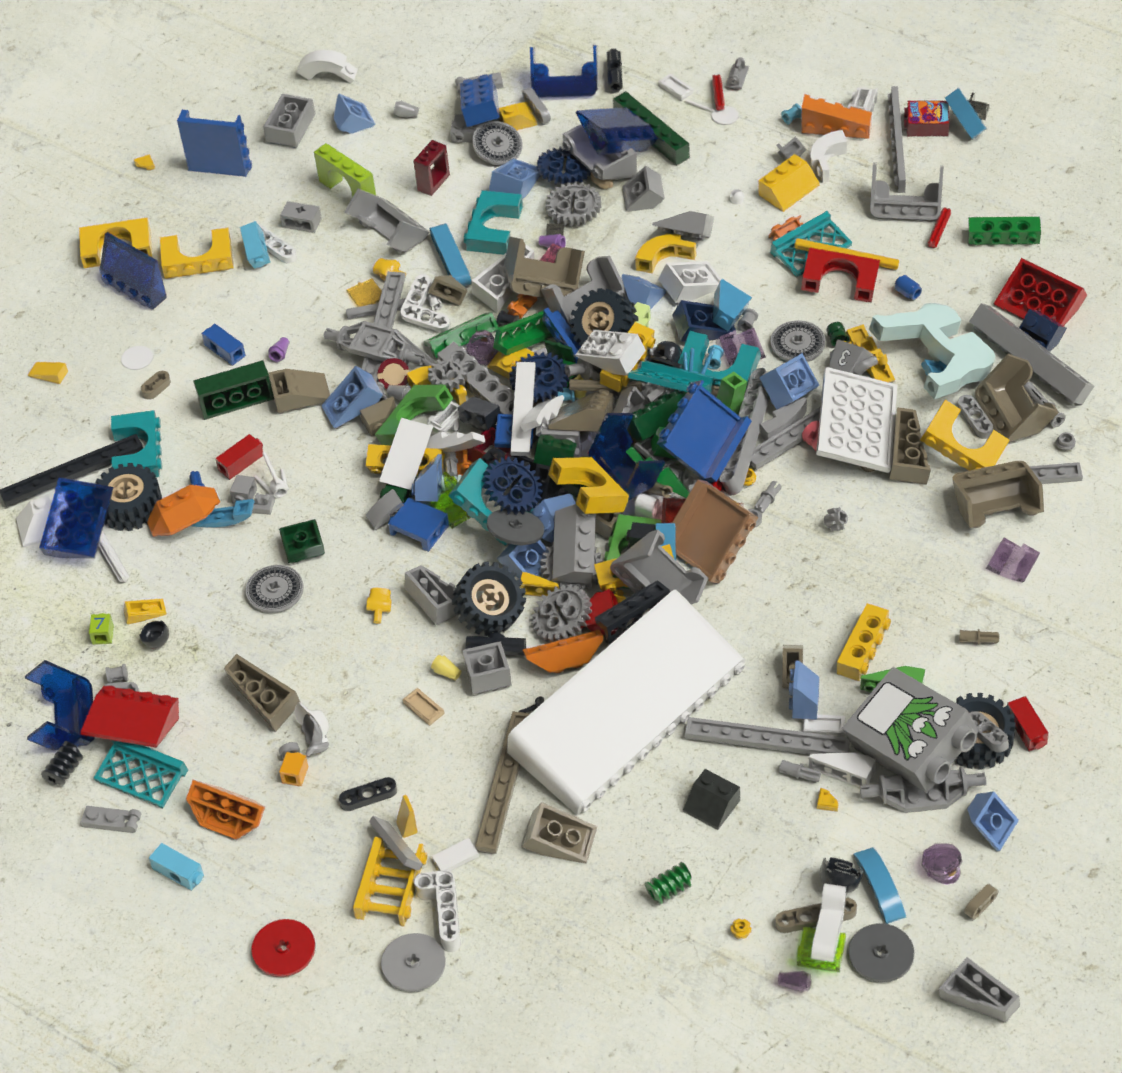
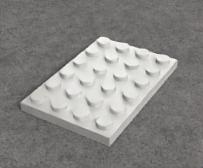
[816,367,897,473]

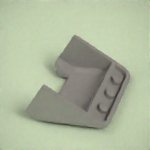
[610,530,708,604]

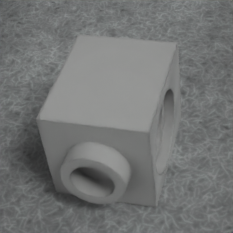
[230,475,257,504]

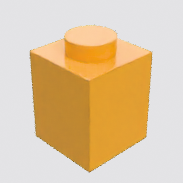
[279,752,309,787]

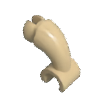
[591,172,613,189]

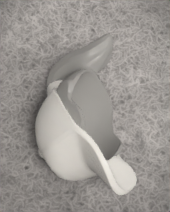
[294,702,329,757]

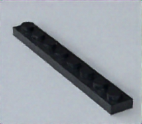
[0,434,143,507]

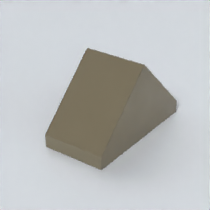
[428,275,468,305]

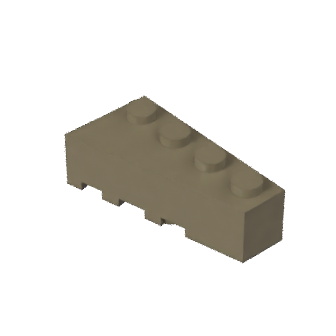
[224,654,300,732]

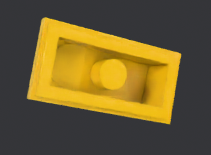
[28,362,68,384]
[520,572,559,596]
[124,599,167,624]
[396,795,418,838]

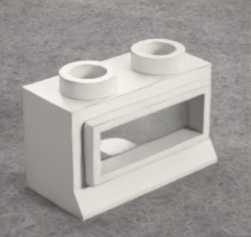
[848,87,878,112]
[427,401,459,436]

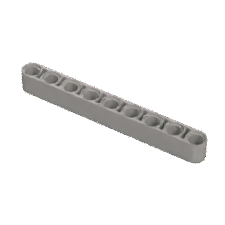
[719,368,770,495]

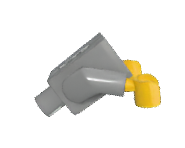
[829,340,888,375]

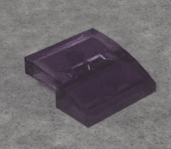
[719,327,766,365]
[986,537,1040,582]

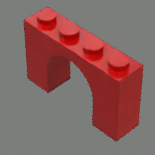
[801,247,880,303]

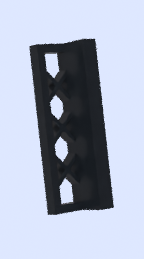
[595,580,670,645]

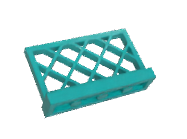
[770,211,853,277]
[628,360,714,393]
[94,740,188,808]

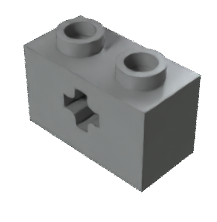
[280,201,322,233]

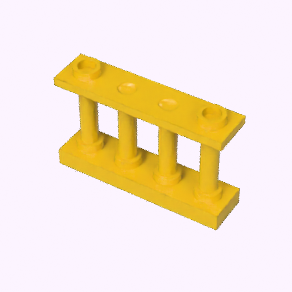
[353,837,427,926]

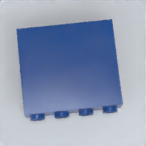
[177,109,252,177]
[657,380,752,483]

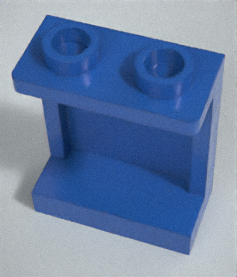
[388,498,449,552]

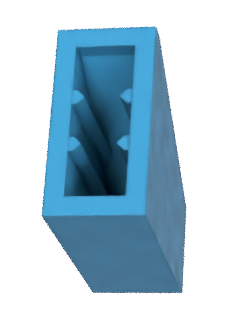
[713,279,752,331]

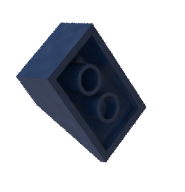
[672,300,737,342]

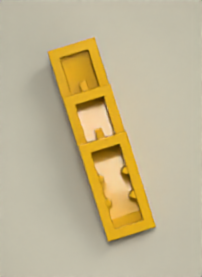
[846,324,895,383]

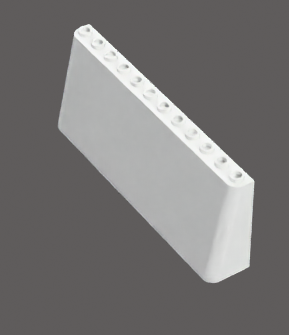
[507,590,745,815]

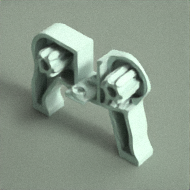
[869,303,995,399]

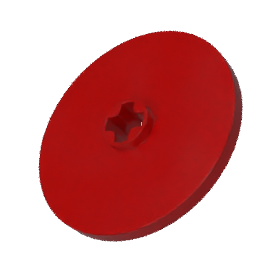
[252,919,316,977]

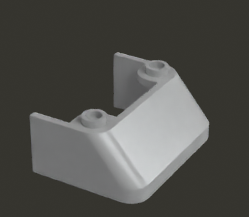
[870,163,944,220]
[344,188,429,253]

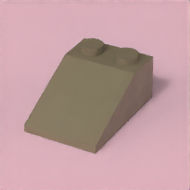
[522,802,597,864]

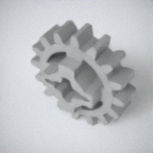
[428,357,468,392]

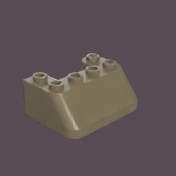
[504,237,585,298]
[975,354,1059,442]
[952,461,1044,528]

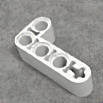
[635,466,682,519]
[414,870,461,952]
[811,884,846,962]

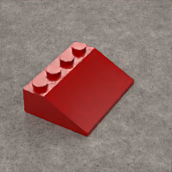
[993,258,1087,326]
[81,685,179,748]

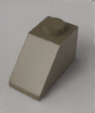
[360,396,396,437]
[782,645,803,688]

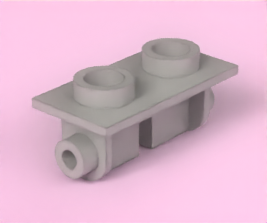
[725,57,749,89]

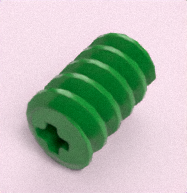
[645,862,692,904]

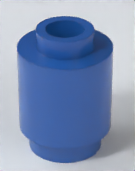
[895,275,922,300]

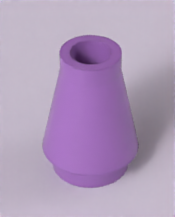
[539,234,566,251]
[268,337,290,362]

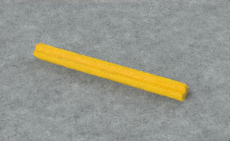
[795,238,899,270]

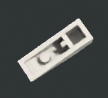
[809,752,876,788]

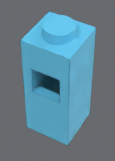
[240,221,270,269]
[149,843,204,891]

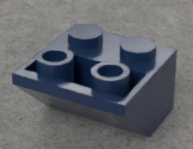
[1019,309,1067,351]

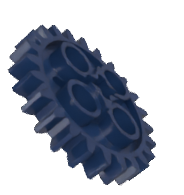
[537,147,591,184]
[509,352,569,402]
[482,457,543,515]

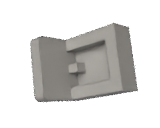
[776,137,807,160]

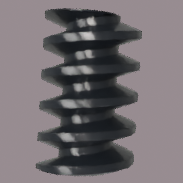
[41,741,84,785]

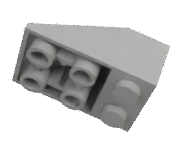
[652,211,714,240]

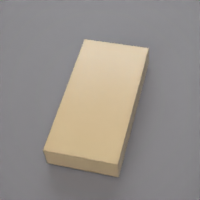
[403,688,445,726]

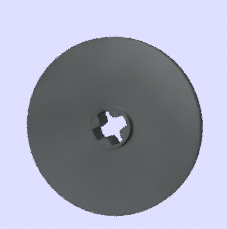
[487,509,544,545]
[849,923,914,982]

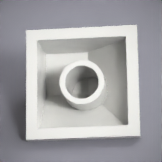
[16,496,60,547]

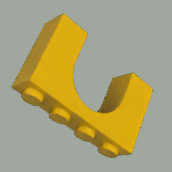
[79,217,153,268]
[160,228,234,279]
[920,400,1010,471]
[548,457,629,514]

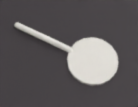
[685,100,739,125]

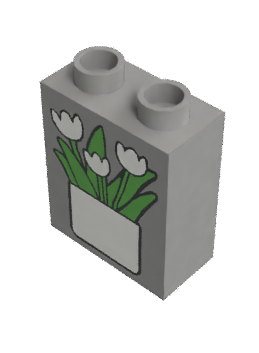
[842,667,979,793]

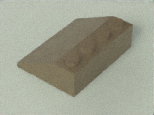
[548,389,614,432]

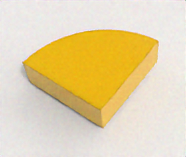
[134,154,155,170]
[817,788,838,812]

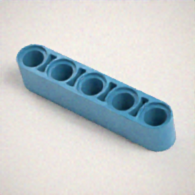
[429,223,472,286]

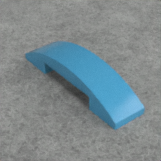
[191,499,255,528]
[854,847,906,924]

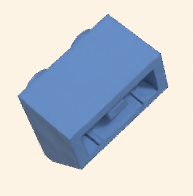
[789,661,819,720]

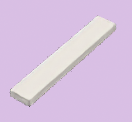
[511,362,536,456]

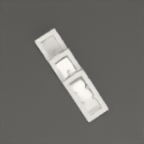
[520,395,564,432]
[426,432,485,453]

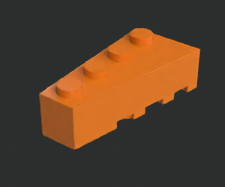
[801,94,872,139]

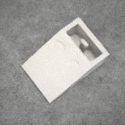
[576,330,646,376]

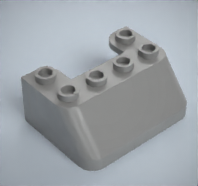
[541,256,629,328]

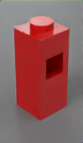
[215,434,263,480]
[1007,696,1049,751]

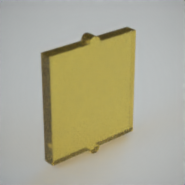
[346,278,382,307]

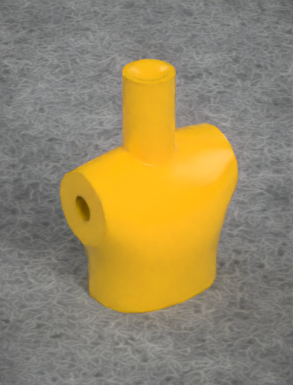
[373,258,406,281]
[366,588,392,624]

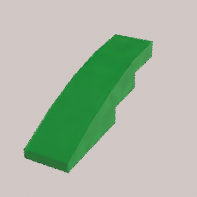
[625,447,689,499]

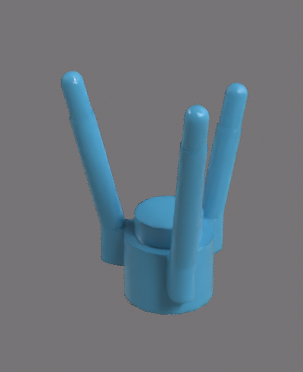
[683,347,715,374]

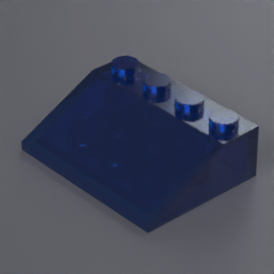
[575,108,657,155]
[100,232,167,310]
[39,477,114,559]

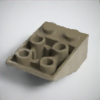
[269,369,330,413]

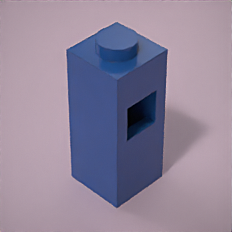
[202,323,246,366]

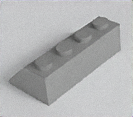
[552,504,596,584]

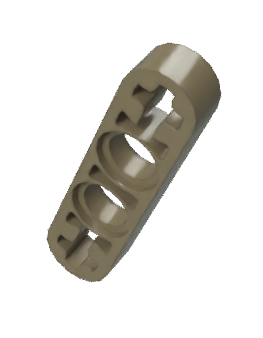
[775,898,857,933]

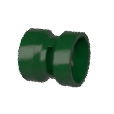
[826,322,849,347]

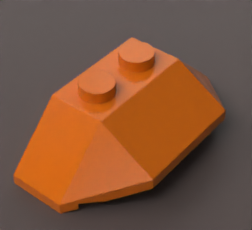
[147,485,220,537]
[523,630,604,673]
[186,780,265,839]

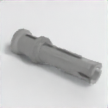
[1024,382,1066,428]

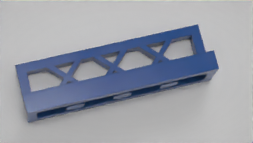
[542,308,581,363]

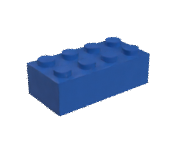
[460,74,500,127]

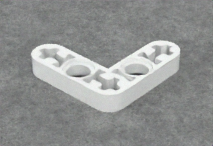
[401,274,450,332]

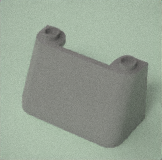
[562,116,637,180]

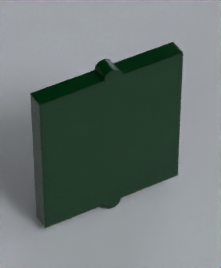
[544,340,575,363]

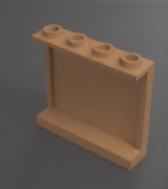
[672,479,758,583]

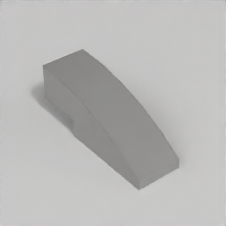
[760,397,807,441]

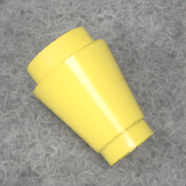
[431,655,462,681]

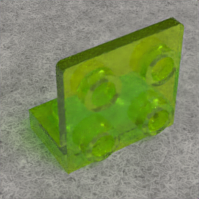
[430,472,471,529]
[797,927,846,973]

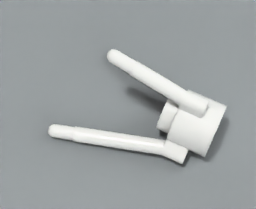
[254,452,289,498]

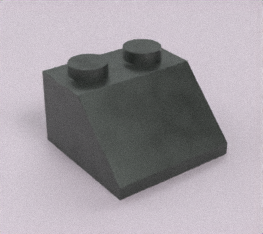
[683,769,740,830]

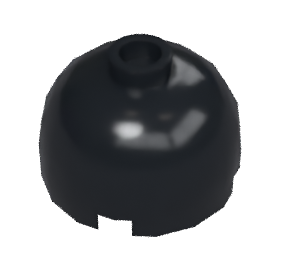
[819,857,864,894]

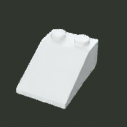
[658,261,721,303]

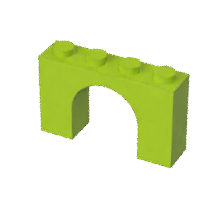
[314,143,376,198]

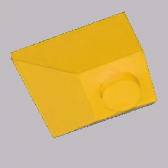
[498,102,537,130]
[487,348,534,380]

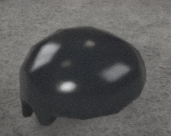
[656,341,682,363]
[139,621,169,649]

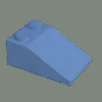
[489,158,540,199]
[759,353,820,410]
[321,366,383,428]

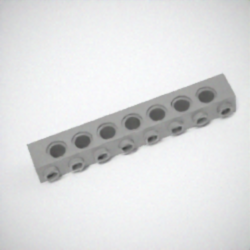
[437,342,539,443]

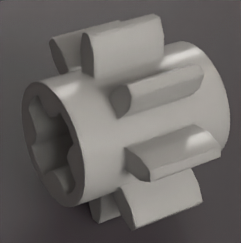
[824,507,848,531]

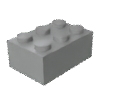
[263,94,315,147]

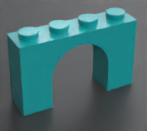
[463,190,523,255]
[678,331,761,391]
[111,410,162,477]
[448,458,534,545]

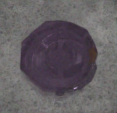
[466,330,498,366]
[922,843,963,885]

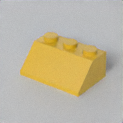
[758,154,820,212]

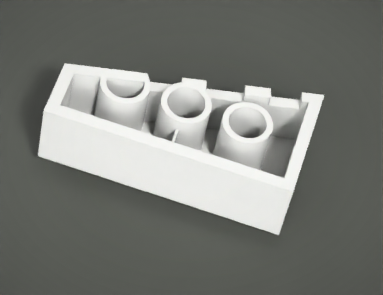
[472,244,534,313]

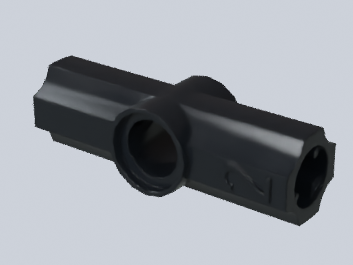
[607,48,623,93]
[465,633,526,656]

